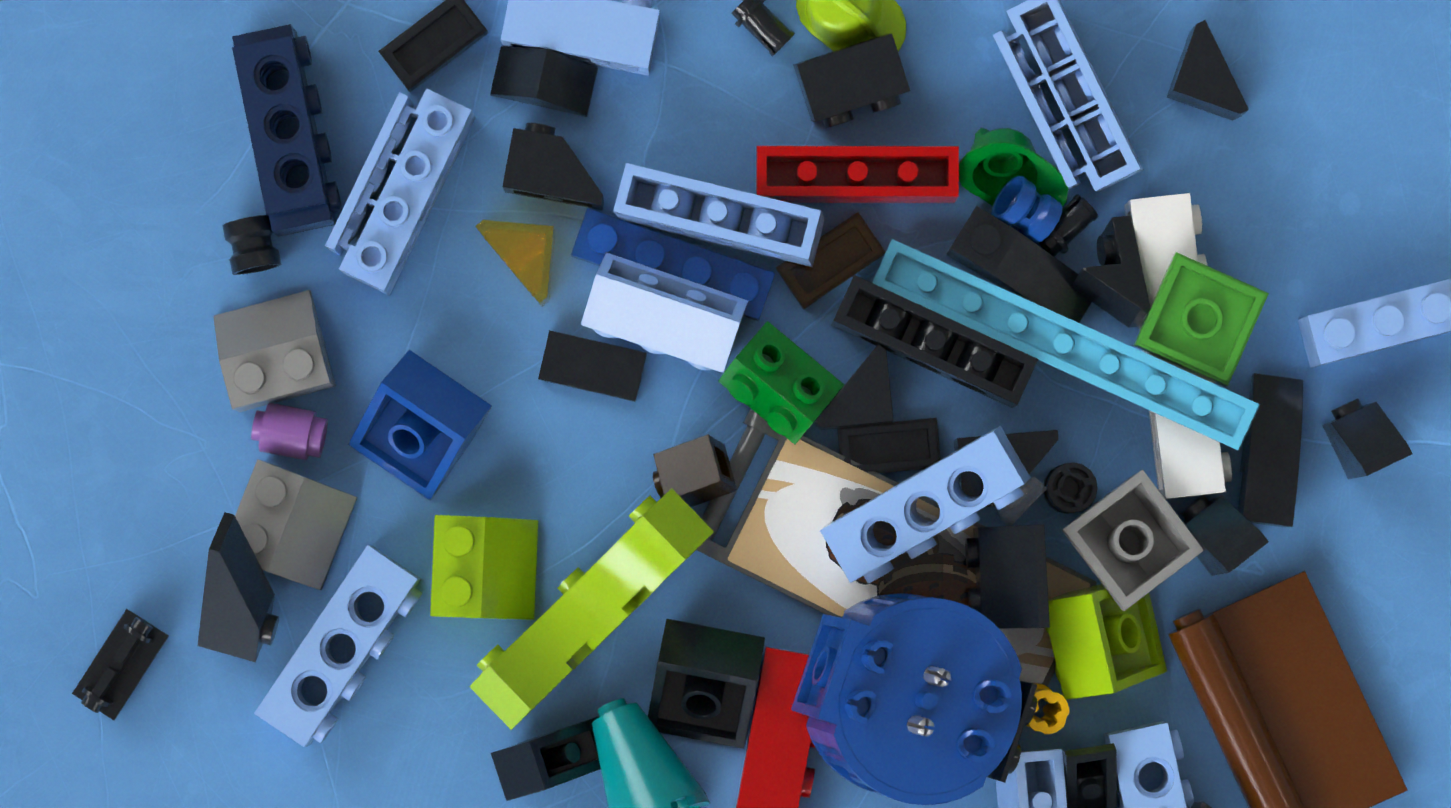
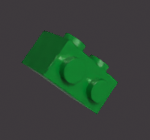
[718,321,844,445]

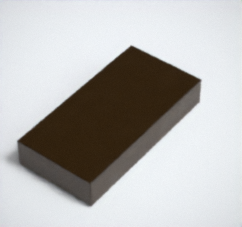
[776,212,886,310]

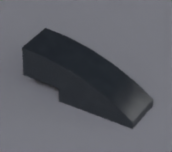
[1238,373,1303,527]

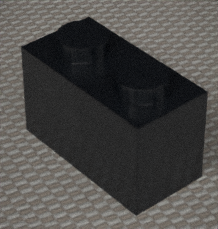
[793,34,910,128]

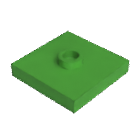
[1133,252,1269,387]

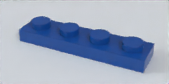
[571,208,775,321]

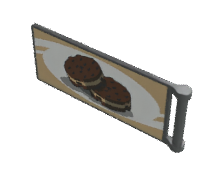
[697,410,1097,705]

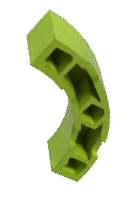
[469,488,714,730]

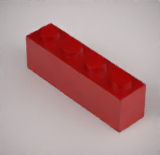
[756,146,959,203]
[736,646,815,808]

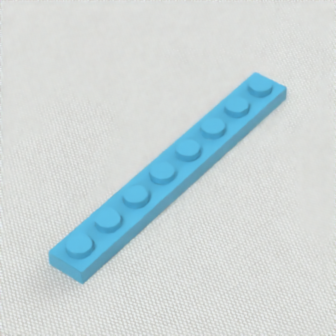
[872,239,1260,451]

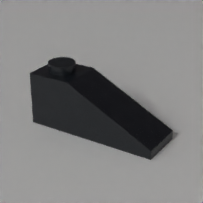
[947,206,1092,323]
[197,512,279,662]

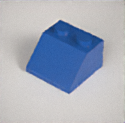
[348,350,492,500]

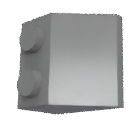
[213,290,336,412]
[235,459,358,590]
[1062,469,1204,611]

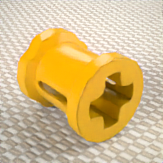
[1026,683,1069,735]

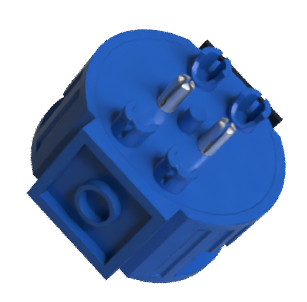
[791,593,1037,805]

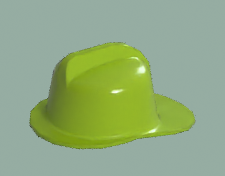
[796,0,906,52]

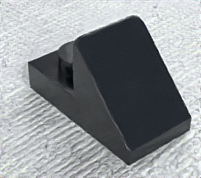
[1072,216,1150,328]
[1062,743,1117,808]

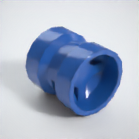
[992,176,1062,244]

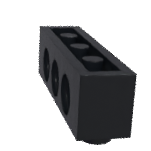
[831,275,1038,408]

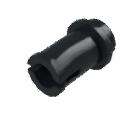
[731,0,795,57]
[1038,194,1098,257]

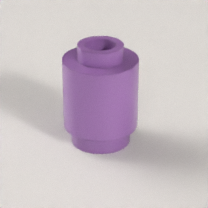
[251,402,328,460]

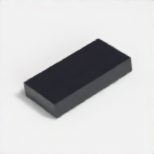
[378,0,488,92]
[538,330,647,402]
[837,418,941,473]

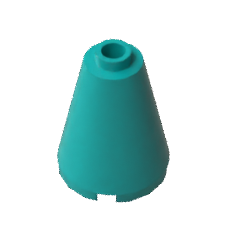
[592,698,710,808]

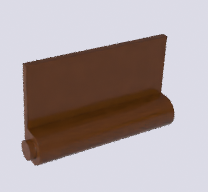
[1168,571,1408,808]

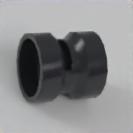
[222,215,282,275]
[1042,462,1098,514]

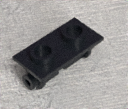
[72,609,169,720]

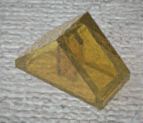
[475,220,556,307]

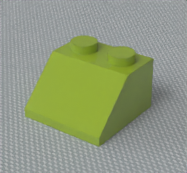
[430,515,539,620]
[1046,584,1167,700]

